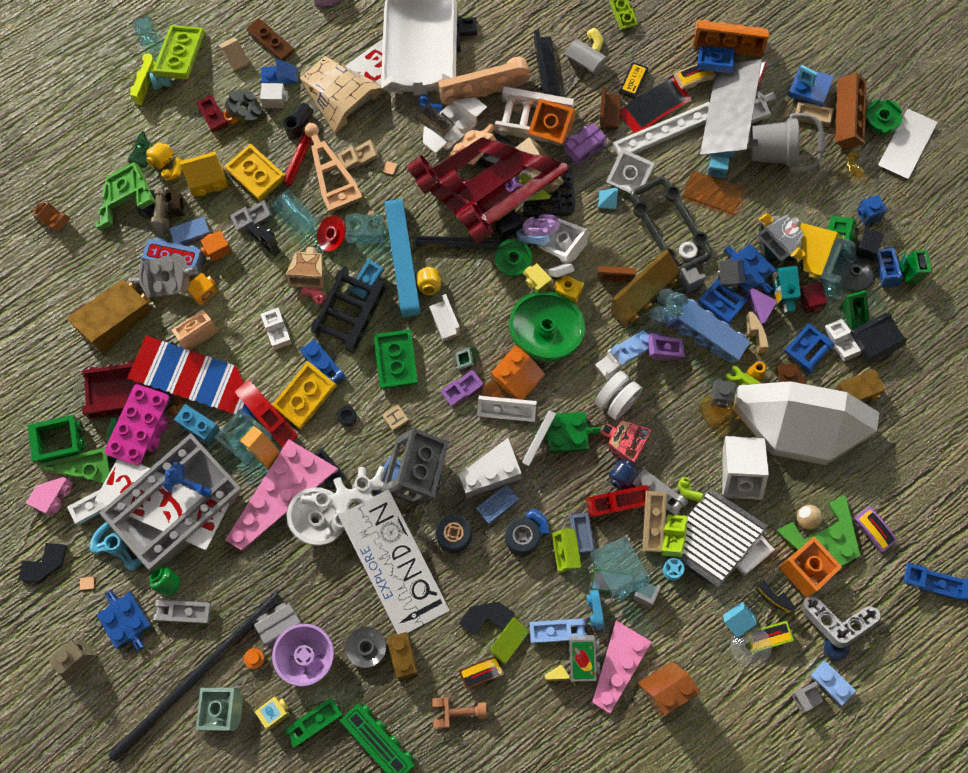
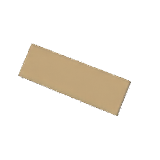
[642,491,667,552]

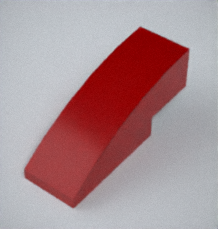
[585,485,649,517]

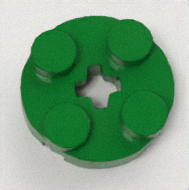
[865,99,903,136]
[495,239,532,277]

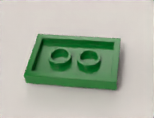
[373,329,418,390]

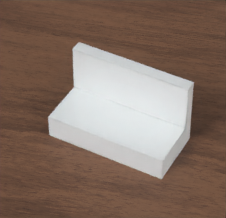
[429,294,460,341]

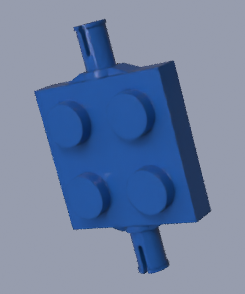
[724,244,776,295]
[97,590,152,652]

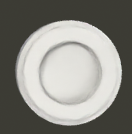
[678,242,698,261]

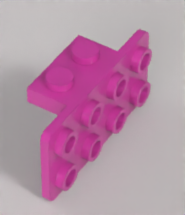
[104,384,170,466]

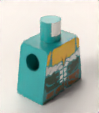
[770,266,801,313]

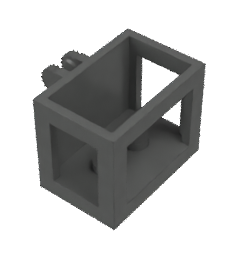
[381,428,449,505]

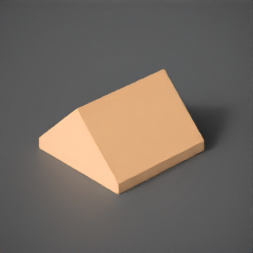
[172,310,219,350]

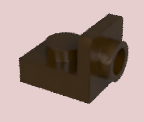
[165,188,184,217]

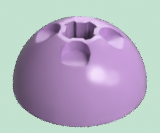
[272,624,334,686]

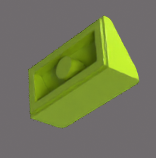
[552,529,581,573]
[489,617,529,664]

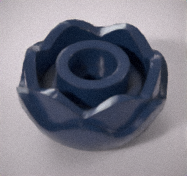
[824,636,850,661]

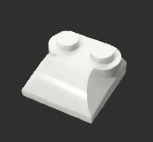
[606,149,655,197]
[538,219,589,264]

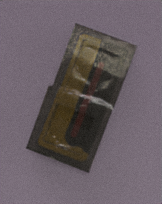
[415,103,456,137]

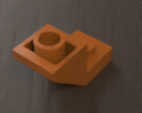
[32,202,70,232]

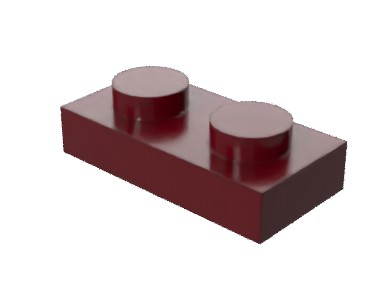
[196,95,228,133]

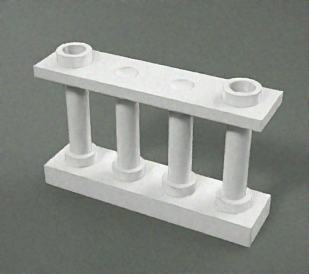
[495,87,574,145]

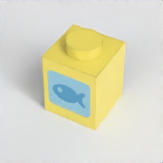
[255,697,290,730]

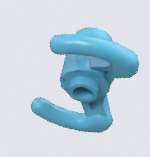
[89,522,142,570]

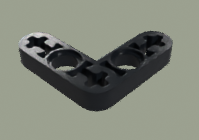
[523,167,575,218]

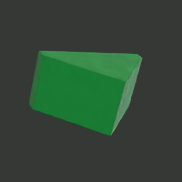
[841,291,870,330]

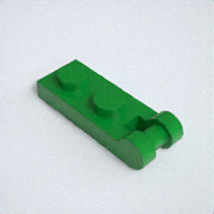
[283,697,343,749]

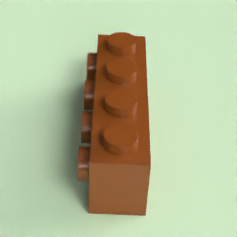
[835,72,866,150]

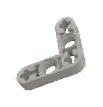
[802,596,881,648]

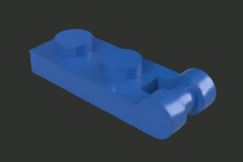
[300,339,347,384]

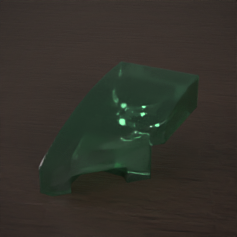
[128,131,151,168]

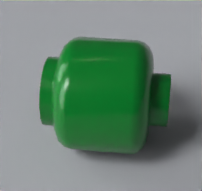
[150,567,180,597]

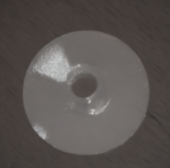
[730,626,772,667]

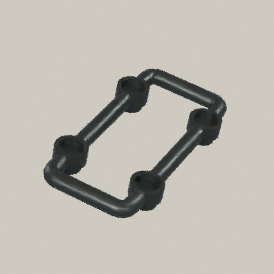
[630,177,711,271]

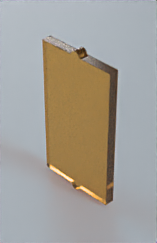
[682,170,744,215]

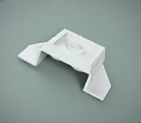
[423,97,487,154]

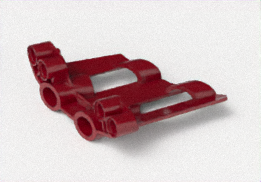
[407,137,569,244]

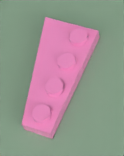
[592,621,651,714]

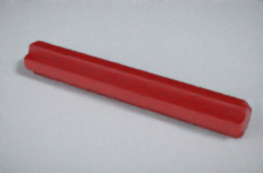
[282,122,312,187]

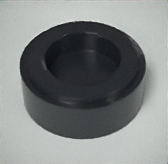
[337,407,357,427]

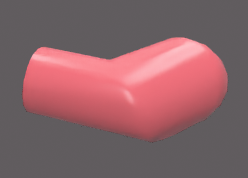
[302,287,326,305]

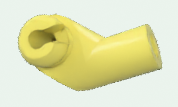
[587,28,604,52]

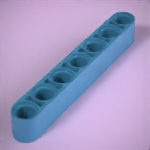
[384,199,421,318]

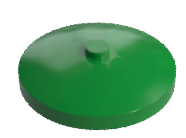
[509,291,585,361]

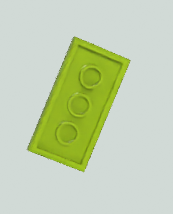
[152,25,205,80]

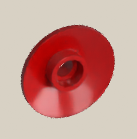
[317,215,346,252]

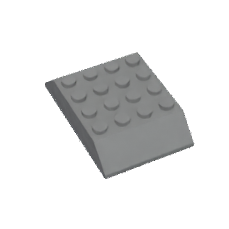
[99,434,241,570]

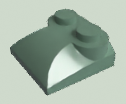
[196,688,243,732]

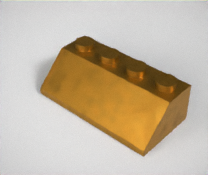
[610,249,680,328]

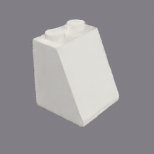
[722,436,769,500]

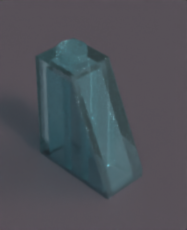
[270,189,318,236]

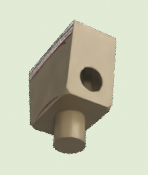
[48,640,97,682]

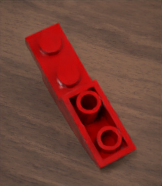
[235,380,299,447]

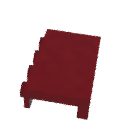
[81,361,163,419]

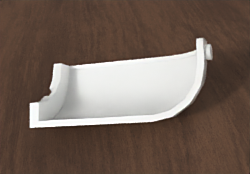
[381,0,457,95]

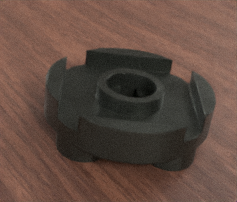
[225,90,262,124]

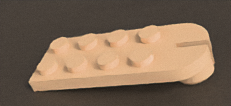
[438,57,530,106]

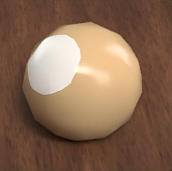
[797,505,823,530]

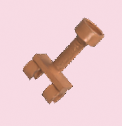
[432,698,487,729]

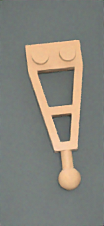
[304,123,363,213]

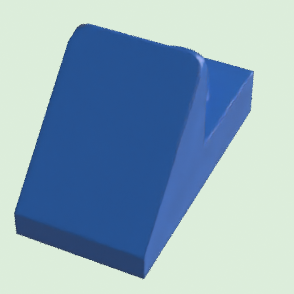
[261,59,297,85]

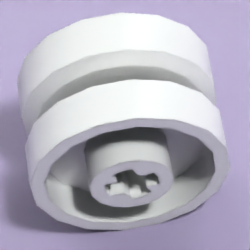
[594,371,643,420]

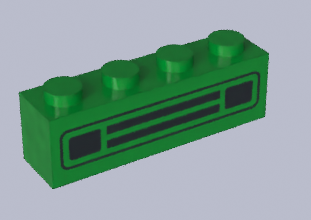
[339,703,416,773]

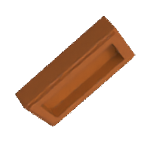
[597,266,636,282]

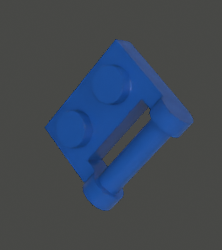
[698,278,749,324]
[784,323,835,374]

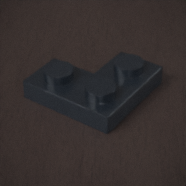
[246,222,280,257]

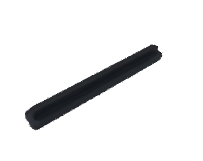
[416,236,507,249]

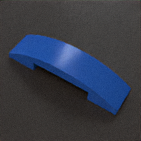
[903,563,968,601]

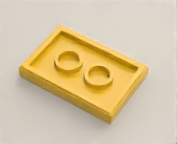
[224,144,286,201]
[272,361,337,430]

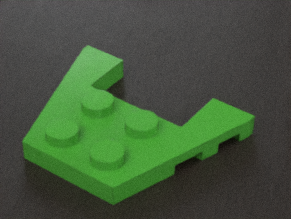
[96,162,155,231]
[776,495,860,566]

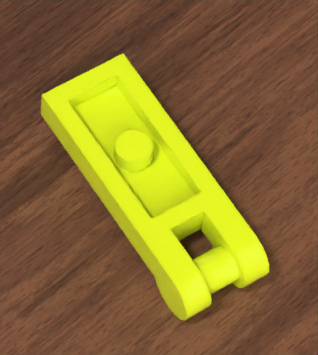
[130,53,155,105]

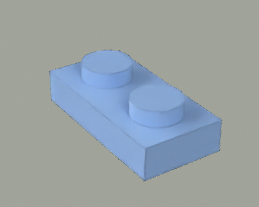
[809,660,856,706]

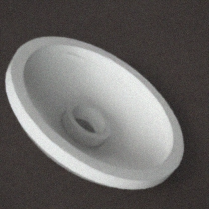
[287,488,343,546]

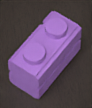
[564,123,607,165]

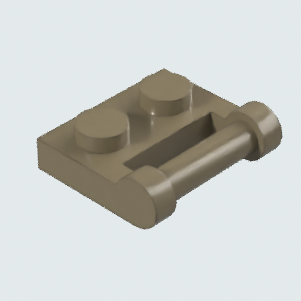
[151,188,171,236]

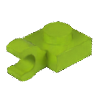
[726,366,761,385]

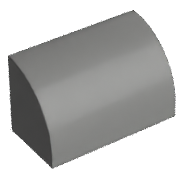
[564,39,608,75]

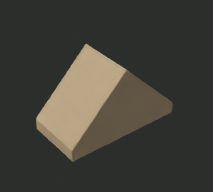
[218,37,250,72]

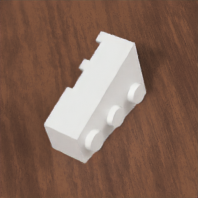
[459,438,522,499]

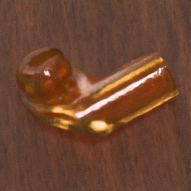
[168,394,187,417]

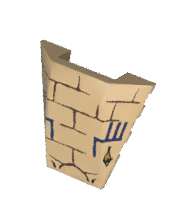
[300,56,384,134]

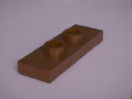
[246,18,295,61]

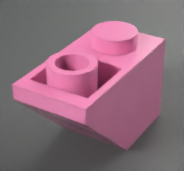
[26,477,73,517]

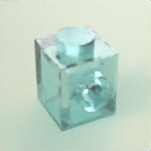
[133,16,158,46]

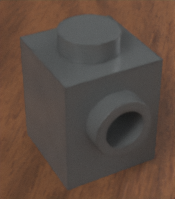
[718,260,745,288]
[711,380,735,408]

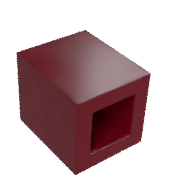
[800,282,827,314]

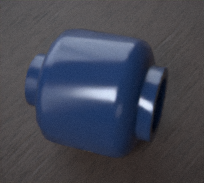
[609,460,638,490]

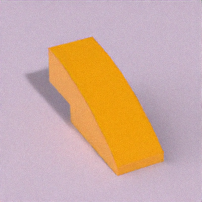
[240,426,280,470]

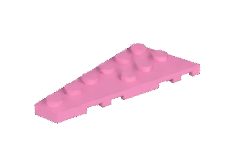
[225,439,339,551]

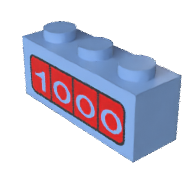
[141,238,205,276]

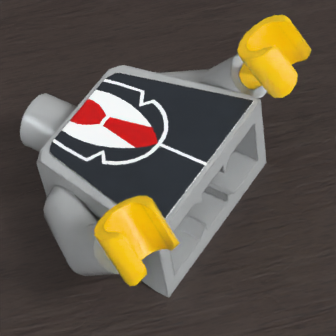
[757,213,806,263]

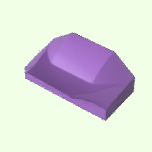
[648,332,685,361]

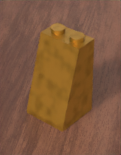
[66,279,152,355]

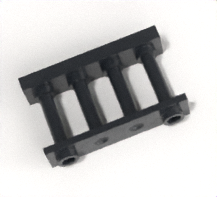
[311,265,386,354]

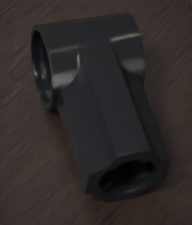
[283,102,314,139]

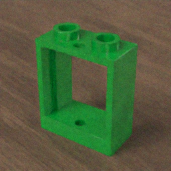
[27,415,86,466]

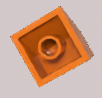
[528,98,577,144]
[491,345,545,400]
[778,537,842,598]

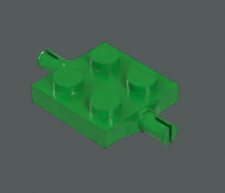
[534,412,601,453]

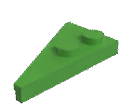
[39,447,111,483]

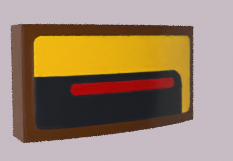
[458,656,505,690]

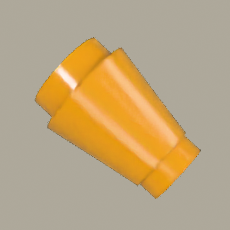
[746,362,765,382]

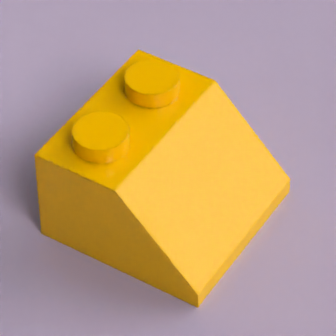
[180,152,228,197]

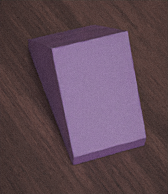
[747,288,777,327]

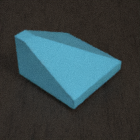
[797,65,818,87]
[598,188,618,210]

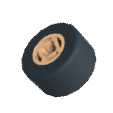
[436,515,472,553]

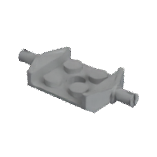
[130,254,198,298]

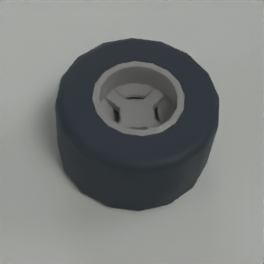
[505,518,541,556]

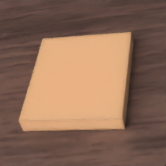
[383,161,397,175]
[80,577,94,590]

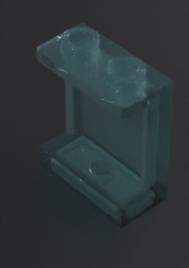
[820,238,857,299]
[590,536,649,601]

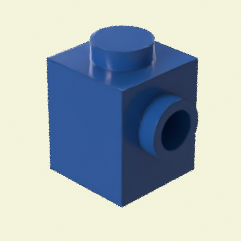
[856,195,887,226]

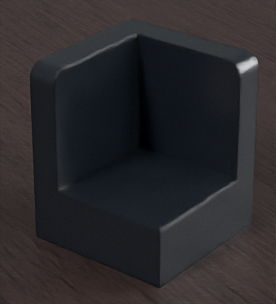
[855,229,883,261]

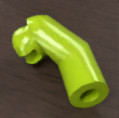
[678,477,703,503]

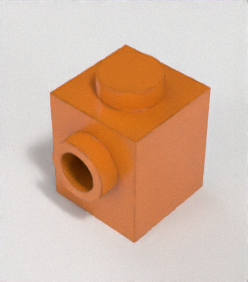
[200,230,232,262]

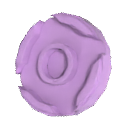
[523,214,560,236]

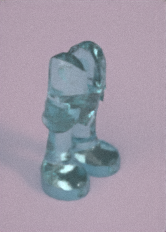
[650,288,689,323]

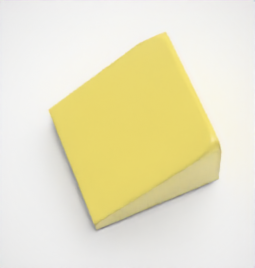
[545,665,570,681]

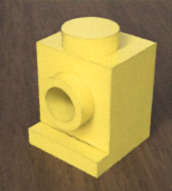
[523,264,552,292]

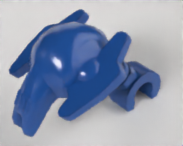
[163,462,212,498]

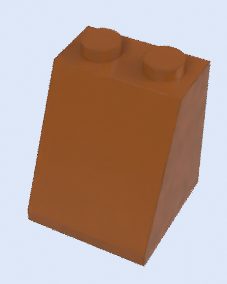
[637,661,701,719]

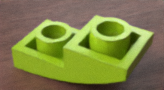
[609,0,638,30]

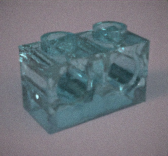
[345,213,385,243]

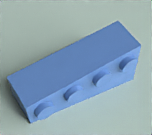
[664,298,750,364]

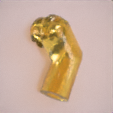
[845,151,865,178]

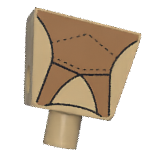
[286,247,324,288]

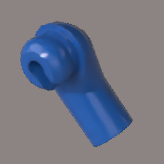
[419,94,442,113]
[526,509,550,535]

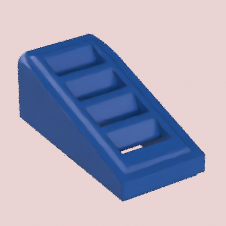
[876,248,903,288]

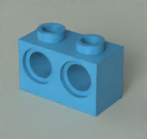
[174,404,221,446]

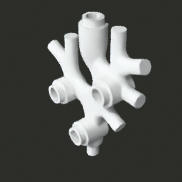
[301,466,395,532]

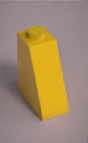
[800,223,842,280]

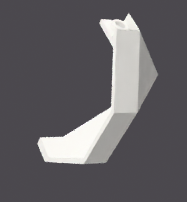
[733,382,879,465]

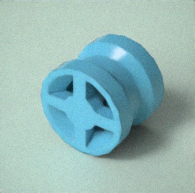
[663,558,684,581]

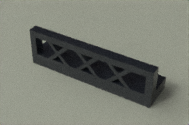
[534,29,560,96]

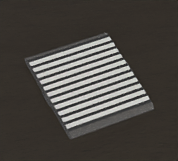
[676,489,768,587]

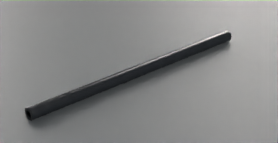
[108,591,282,762]

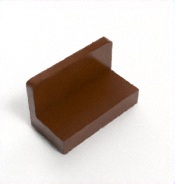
[600,87,621,129]

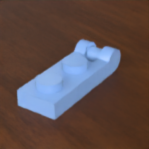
[610,330,650,366]
[529,619,587,644]

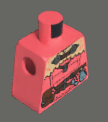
[601,420,651,463]

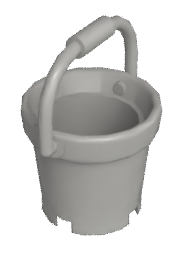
[751,113,825,172]

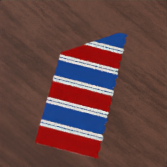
[127,336,257,422]

